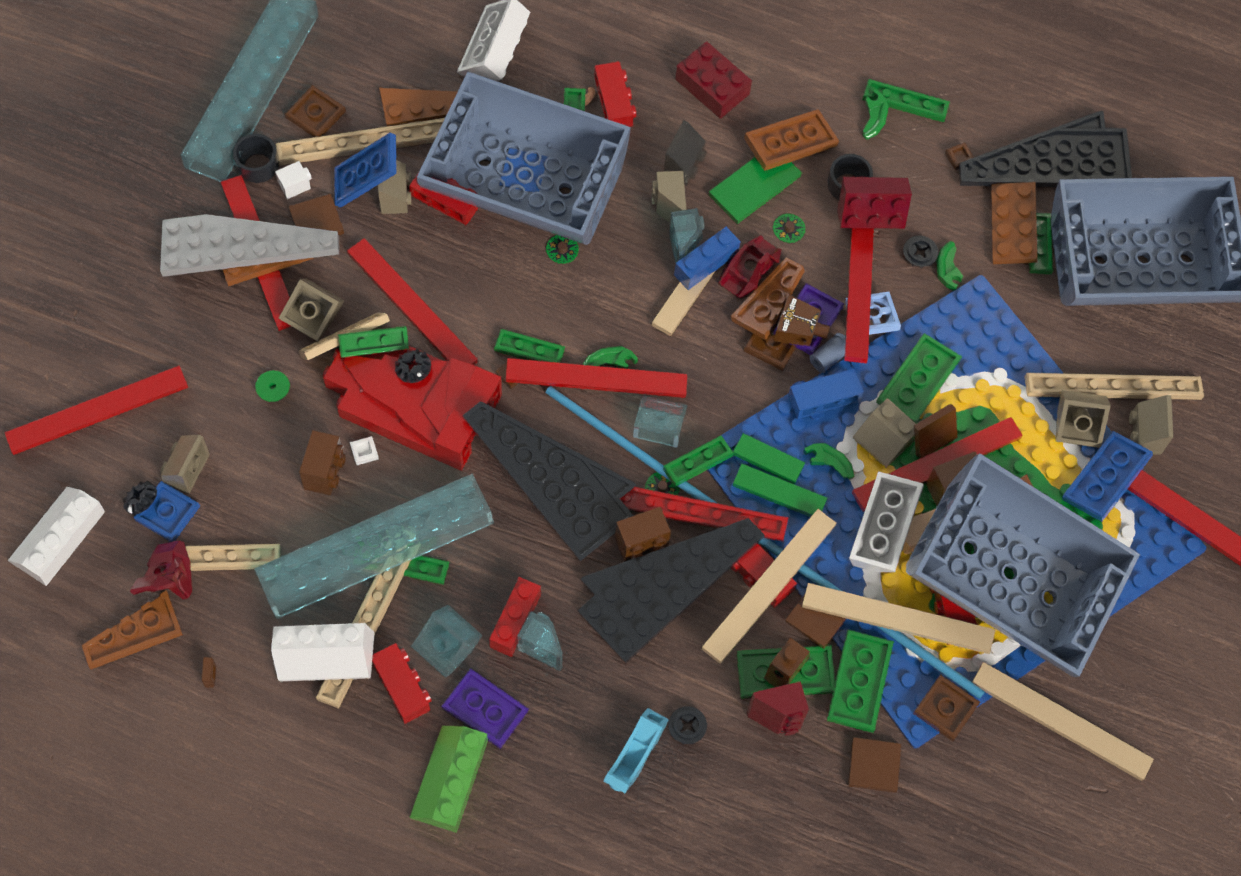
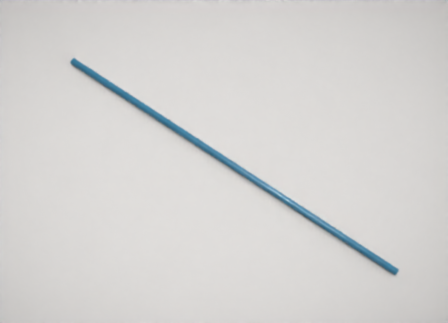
[545,386,985,699]

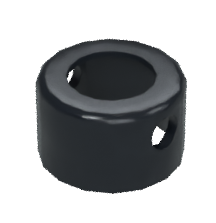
[233,133,279,183]
[827,154,873,201]

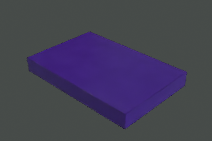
[773,283,844,355]
[442,668,529,749]

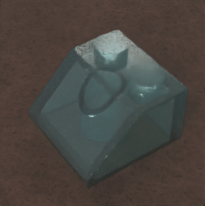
[669,208,704,264]
[633,395,688,447]
[411,605,483,678]
[518,611,563,671]

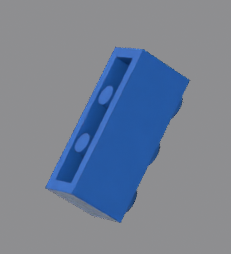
[674,226,741,290]
[788,368,864,419]

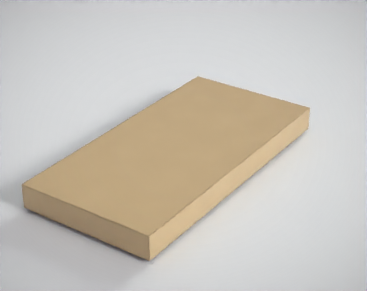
[298,312,390,360]

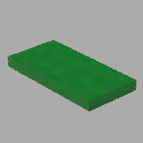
[709,157,802,224]
[876,333,962,423]
[826,629,894,733]
[736,645,835,699]

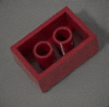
[675,41,752,119]
[837,177,912,229]

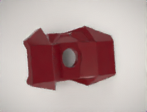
[718,235,782,299]
[130,540,192,600]

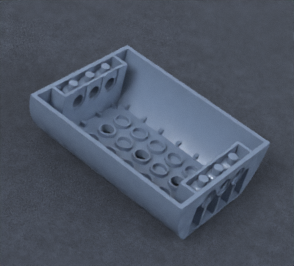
[417,72,631,245]
[1051,177,1241,306]
[906,453,1140,677]

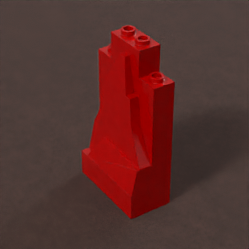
[323,346,502,471]

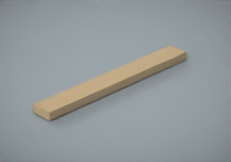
[276,118,445,165]
[1025,373,1204,400]
[702,509,836,664]
[316,531,420,709]
[802,583,996,654]
[972,662,1154,781]

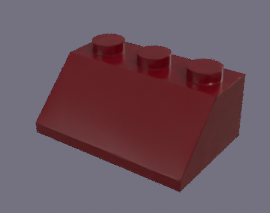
[747,681,809,736]

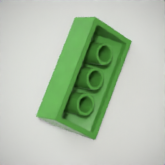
[410,726,488,833]

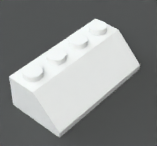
[457,0,530,81]
[849,471,924,572]
[8,487,105,586]
[271,623,374,681]

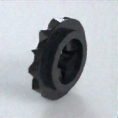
[903,235,938,269]
[395,349,431,383]
[122,481,157,515]
[669,706,707,745]

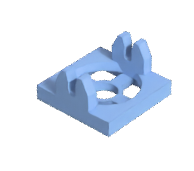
[846,292,901,335]

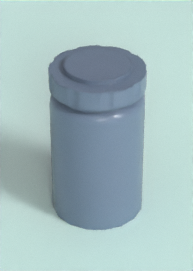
[809,333,845,373]

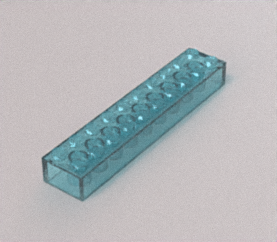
[181,0,318,182]
[254,473,494,619]

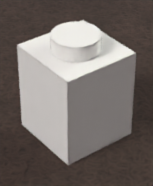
[275,161,312,199]

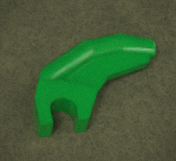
[863,89,889,140]
[936,241,963,291]
[582,346,638,369]
[803,443,855,480]

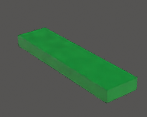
[862,79,950,123]
[733,464,827,517]
[353,542,450,585]

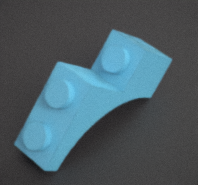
[604,708,669,793]

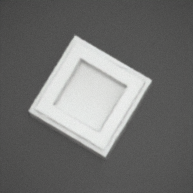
[350,436,379,465]

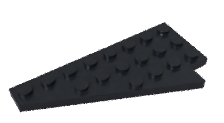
[959,111,1132,187]
[462,401,636,561]
[578,518,765,663]

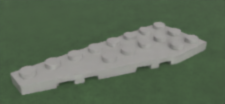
[160,214,339,277]

